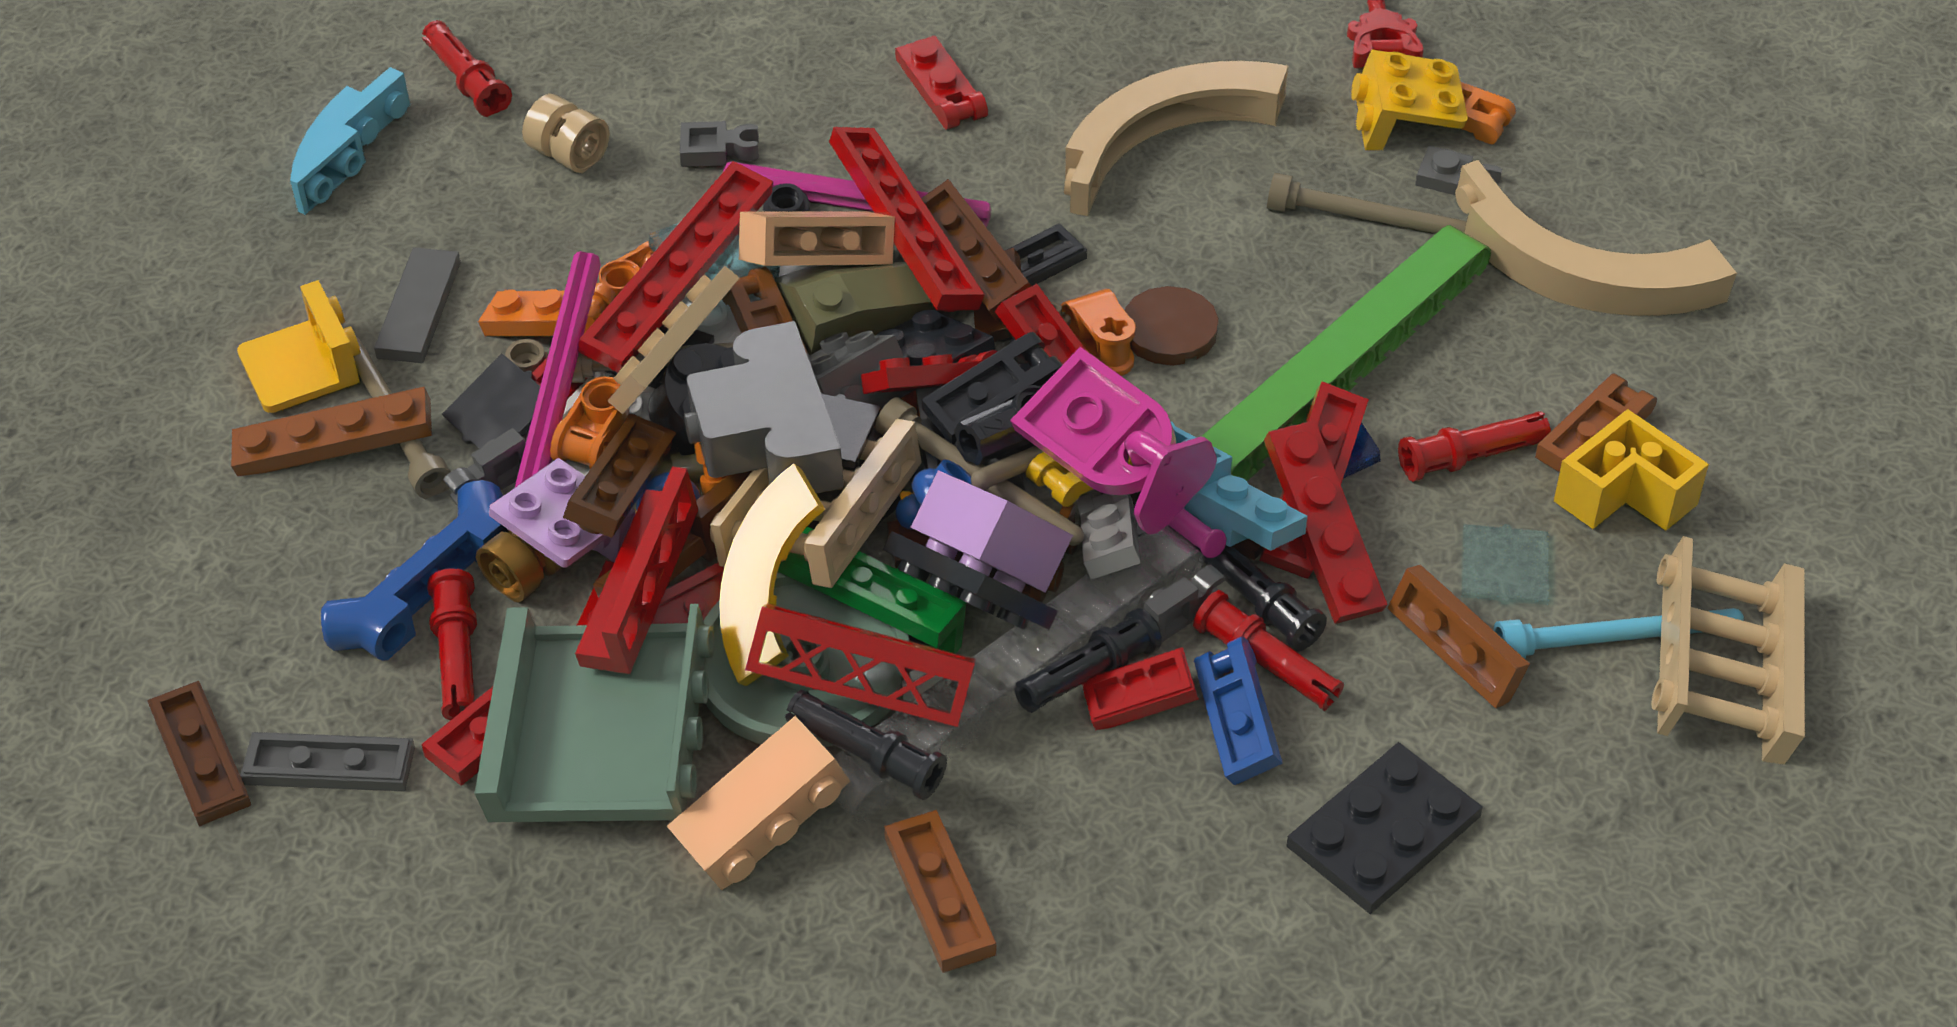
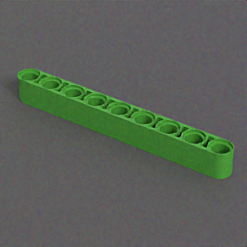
[1202,225,1491,481]

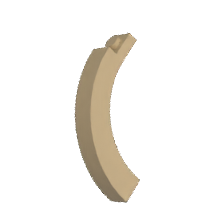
[1064,61,1288,216]
[1455,160,1737,316]

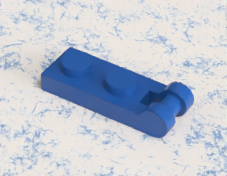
[1194,636,1283,785]

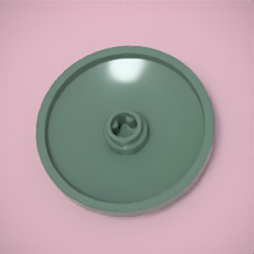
[704,572,909,747]

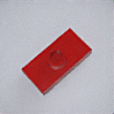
[1082,647,1199,730]

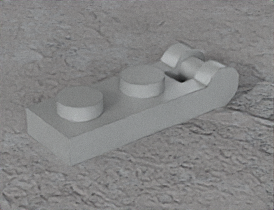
[1076,493,1141,580]

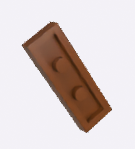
[1387,564,1530,709]
[884,810,996,973]

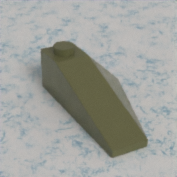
[774,262,947,356]

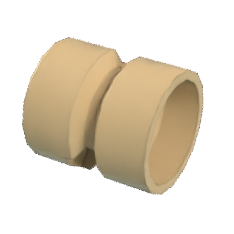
[522,93,610,173]

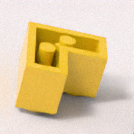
[1554,409,1709,531]

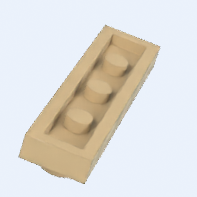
[608,266,740,414]

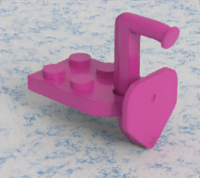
[1010,347,1227,558]

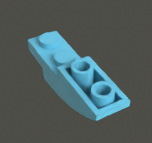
[290,67,410,215]
[1170,421,1308,551]

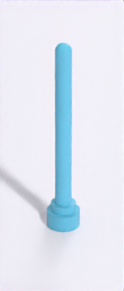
[1493,608,1744,658]

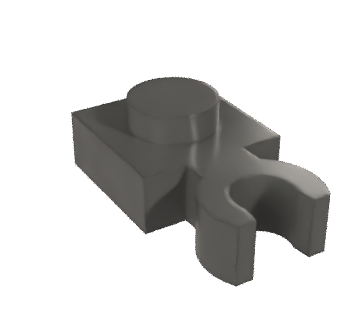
[680,121,759,167]
[1415,146,1502,195]
[444,428,526,506]
[1144,565,1225,642]

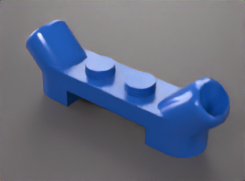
[321,480,508,661]

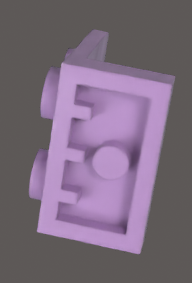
[489,458,636,568]

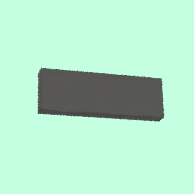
[374,247,461,363]
[240,732,415,791]

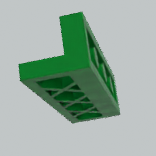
[778,527,967,654]

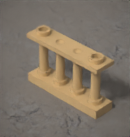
[710,419,922,588]
[1652,536,1805,765]

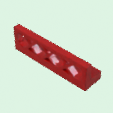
[575,466,699,674]
[745,603,976,727]

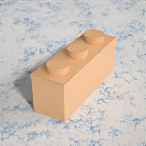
[739,212,895,266]
[667,716,850,890]

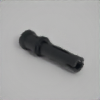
[1193,545,1327,652]
[1014,608,1162,713]
[785,690,947,800]

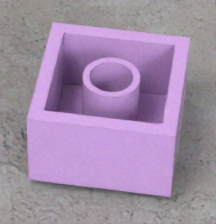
[911,470,1073,593]

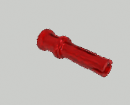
[422,20,512,117]
[1398,411,1551,482]
[427,568,477,720]
[1193,590,1344,711]

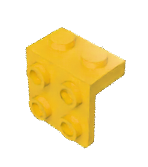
[1351,50,1468,150]
[237,280,361,413]

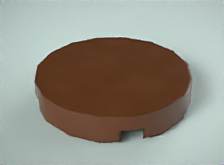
[1125,286,1219,366]

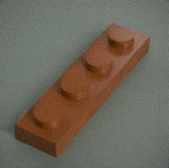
[231,386,432,476]

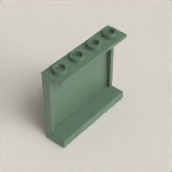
[474,604,714,822]

